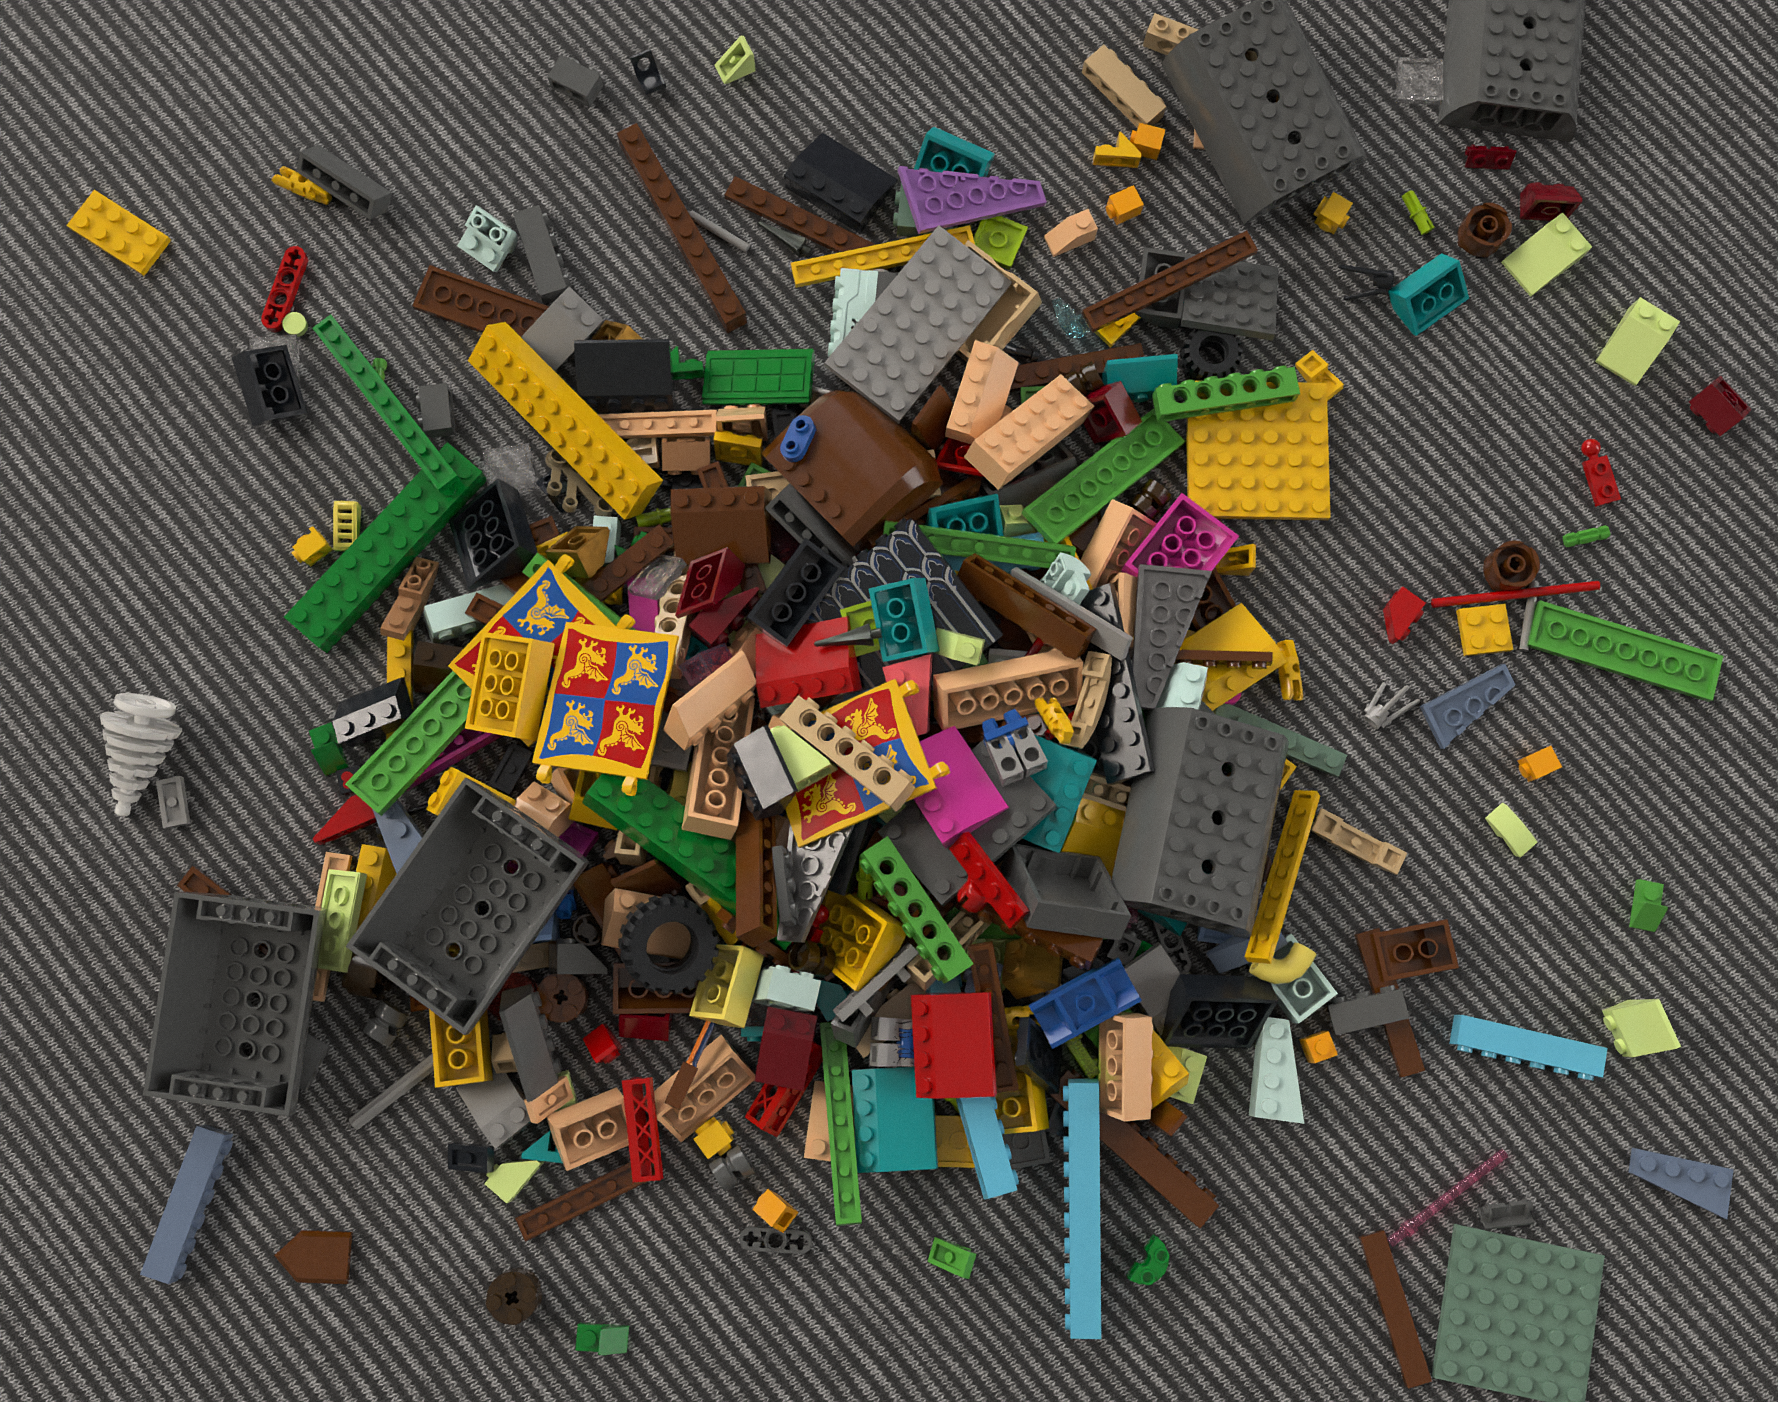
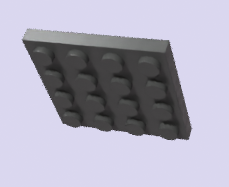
[1181,253,1278,341]

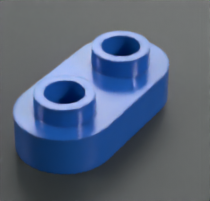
[780,415,816,462]

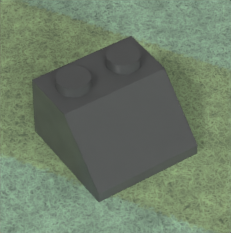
[549,939,607,974]

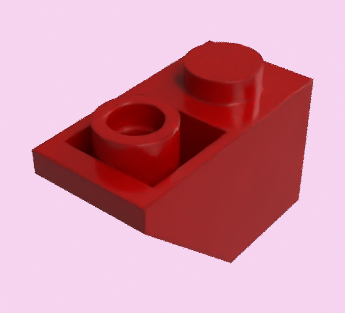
[1383,586,1426,645]
[583,1023,623,1064]

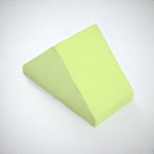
[715,36,756,84]

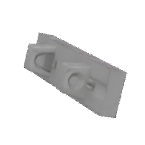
[833,942,918,1022]

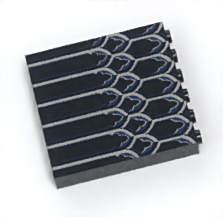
[805,518,1004,692]

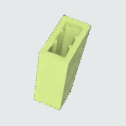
[770,725,838,792]

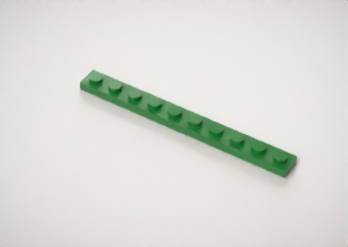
[313,314,460,493]

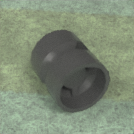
[363,1000,409,1046]
[709,1145,755,1192]

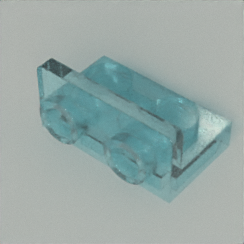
[1052,297,1090,339]

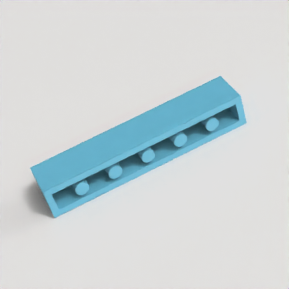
[1449,1015,1608,1081]

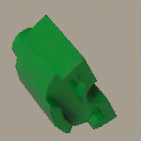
[1126,1234,1169,1285]

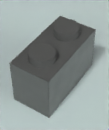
[547,55,603,108]
[416,383,457,438]

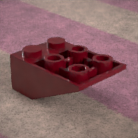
[689,587,761,652]

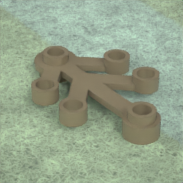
[545,449,614,517]

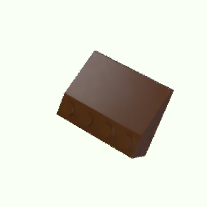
[670,486,772,566]

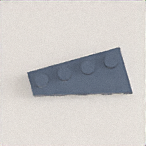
[1420,664,1515,749]
[372,799,424,874]
[1628,1148,1734,1219]

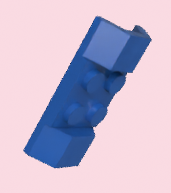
[1029,957,1142,1049]

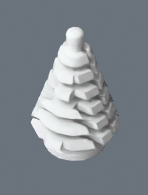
[100,693,182,817]

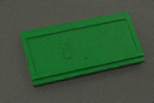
[702,349,815,405]

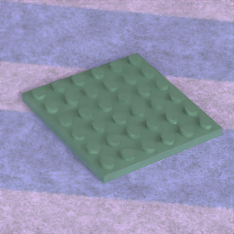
[1431,1224,1605,1402]

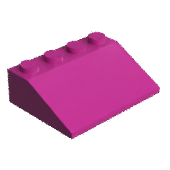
[1121,493,1239,578]
[913,726,1009,849]

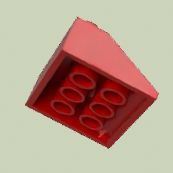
[755,616,862,708]
[911,992,997,1099]

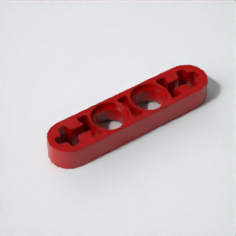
[261,246,308,333]

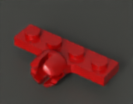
[949,831,1030,929]

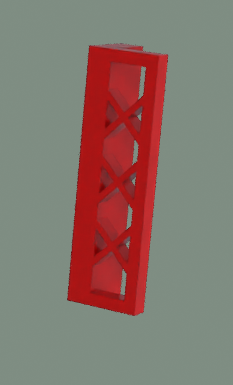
[745,1042,823,1137]
[622,1077,664,1183]

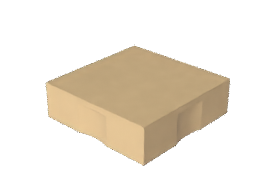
[956,240,1042,363]

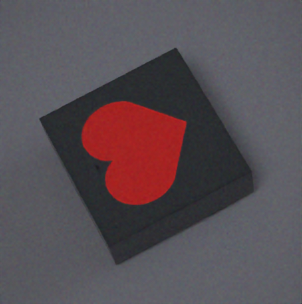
[336,765,362,795]

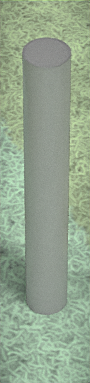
[689,210,750,253]
[1519,581,1539,652]

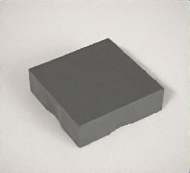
[1000,844,1131,940]

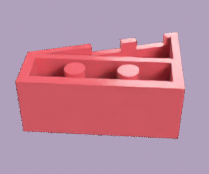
[882,653,933,736]

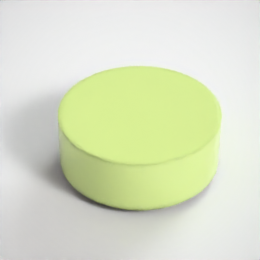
[282,312,308,337]

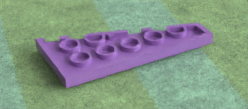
[898,166,1047,234]

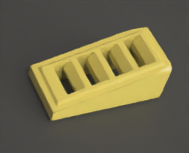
[333,501,362,551]

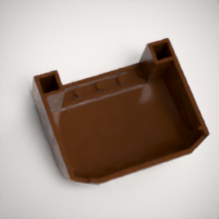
[761,390,943,553]

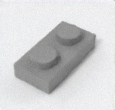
[156,776,191,829]

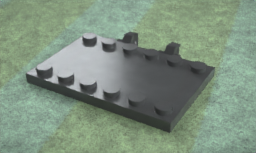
[877,740,1057,907]

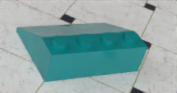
[1023,734,1097,853]
[852,1067,938,1173]

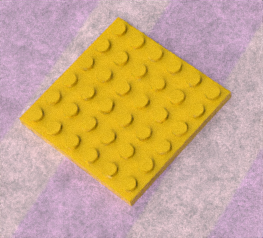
[1186,381,1330,520]

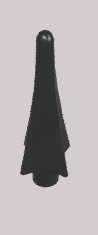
[758,221,813,257]
[814,623,882,647]

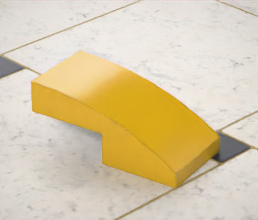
[1295,350,1344,401]

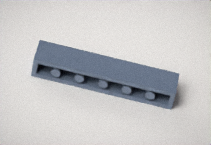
[140,1124,233,1284]

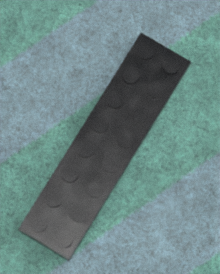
[1080,583,1155,785]

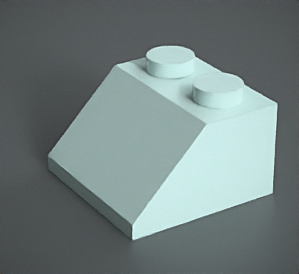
[1155,662,1208,710]

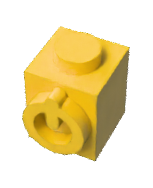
[1313,192,1353,234]
[694,1116,734,1159]

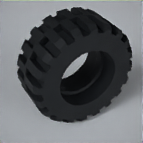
[618,894,719,995]

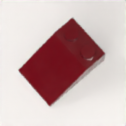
[675,547,745,619]
[755,1007,818,1091]

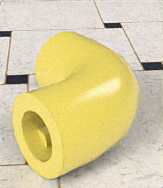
[1249,942,1317,984]

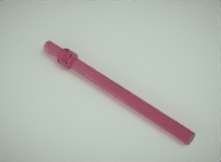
[1387,1149,1508,1247]

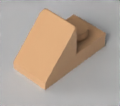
[524,1076,574,1124]

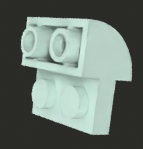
[457,205,518,272]
[1040,552,1091,605]

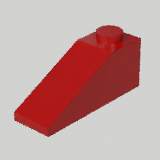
[313,795,377,845]

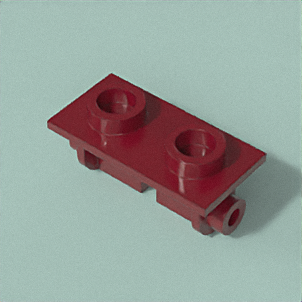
[1464,144,1516,170]

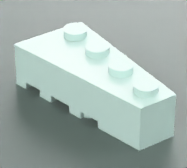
[424,584,514,644]
[1249,1017,1304,1124]

